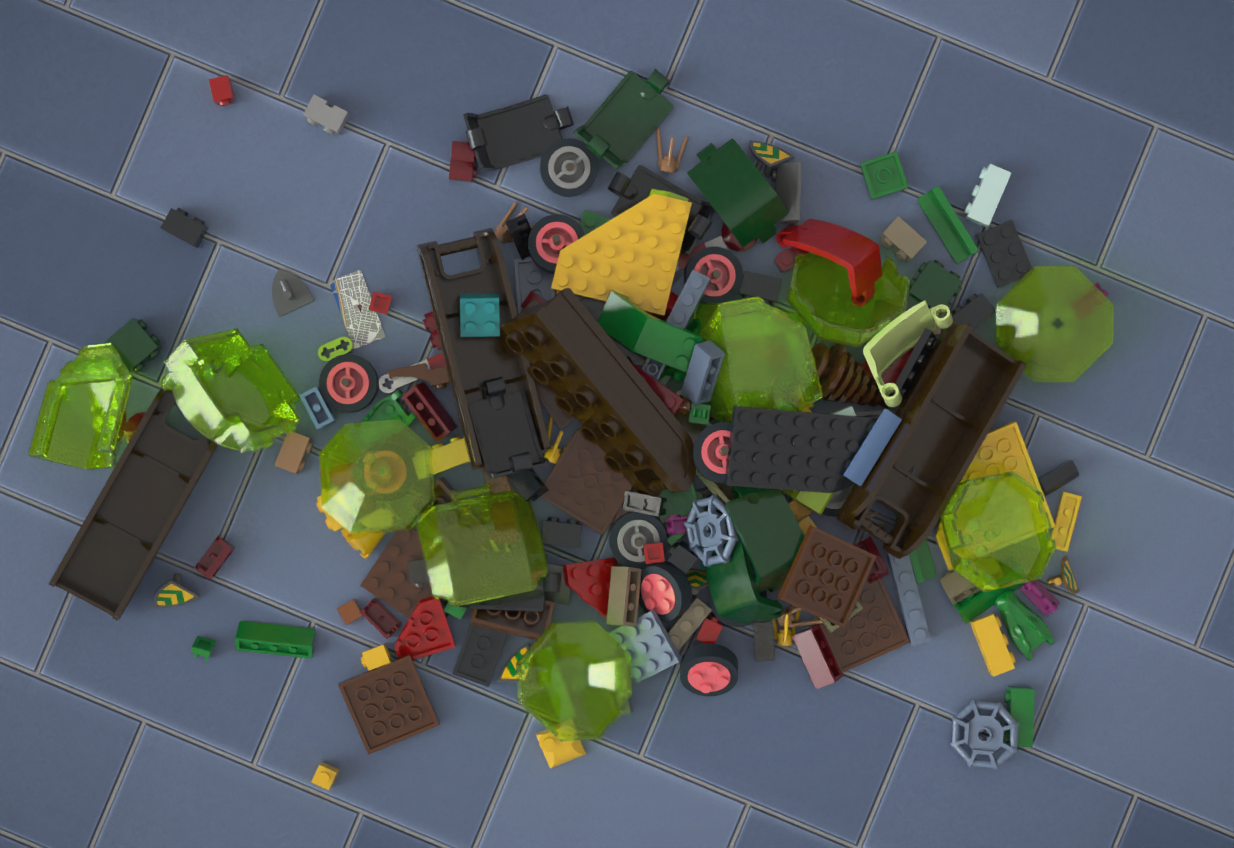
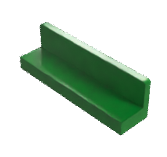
[917,186,979,264]
[895,514,937,584]
[949,557,1028,624]
[235,621,316,659]

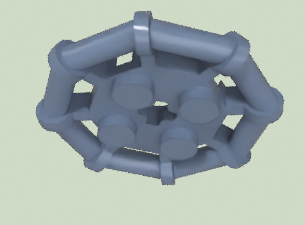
[684,494,739,567]
[950,699,1020,770]

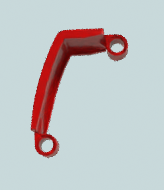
[776,219,882,307]

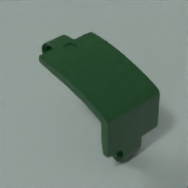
[573,69,674,170]
[687,138,789,247]
[725,486,804,593]
[703,521,783,624]

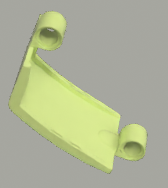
[863,301,953,407]

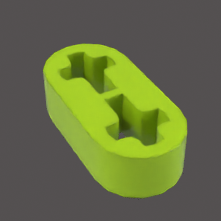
[318,337,354,362]

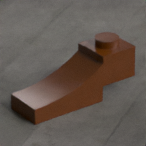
[388,363,450,389]

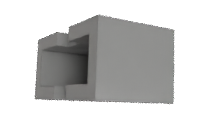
[303,95,350,135]

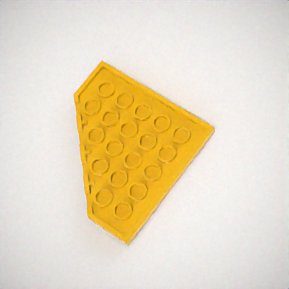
[551,194,692,316]
[934,421,1055,571]

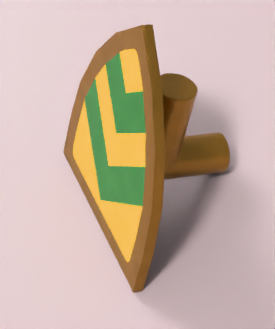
[1047,555,1080,594]

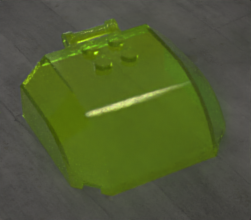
[416,483,548,607]

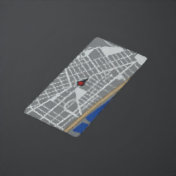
[329,270,385,349]

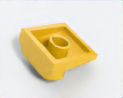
[536,719,586,769]

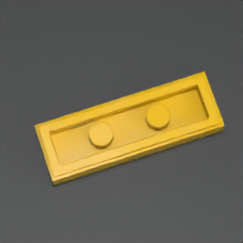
[1048,491,1082,552]

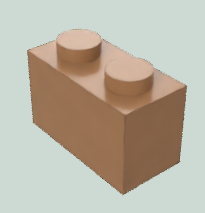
[274,430,314,474]

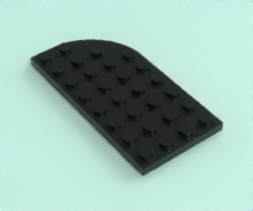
[724,405,878,493]

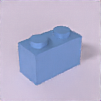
[299,386,337,430]

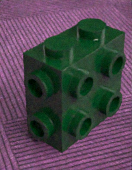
[907,260,962,309]
[104,318,162,373]

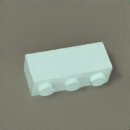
[964,164,1011,228]

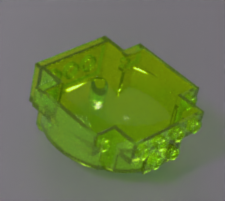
[161,328,301,453]

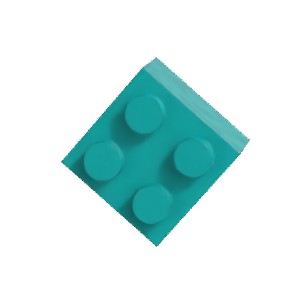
[460,293,500,337]

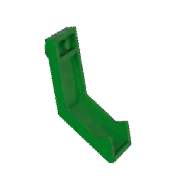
[597,290,703,373]

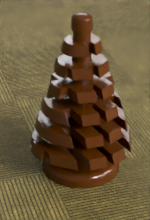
[799,343,889,408]

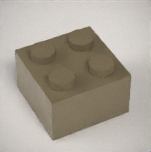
[878,216,927,263]

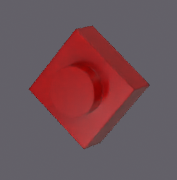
[369,291,392,315]
[643,542,665,564]

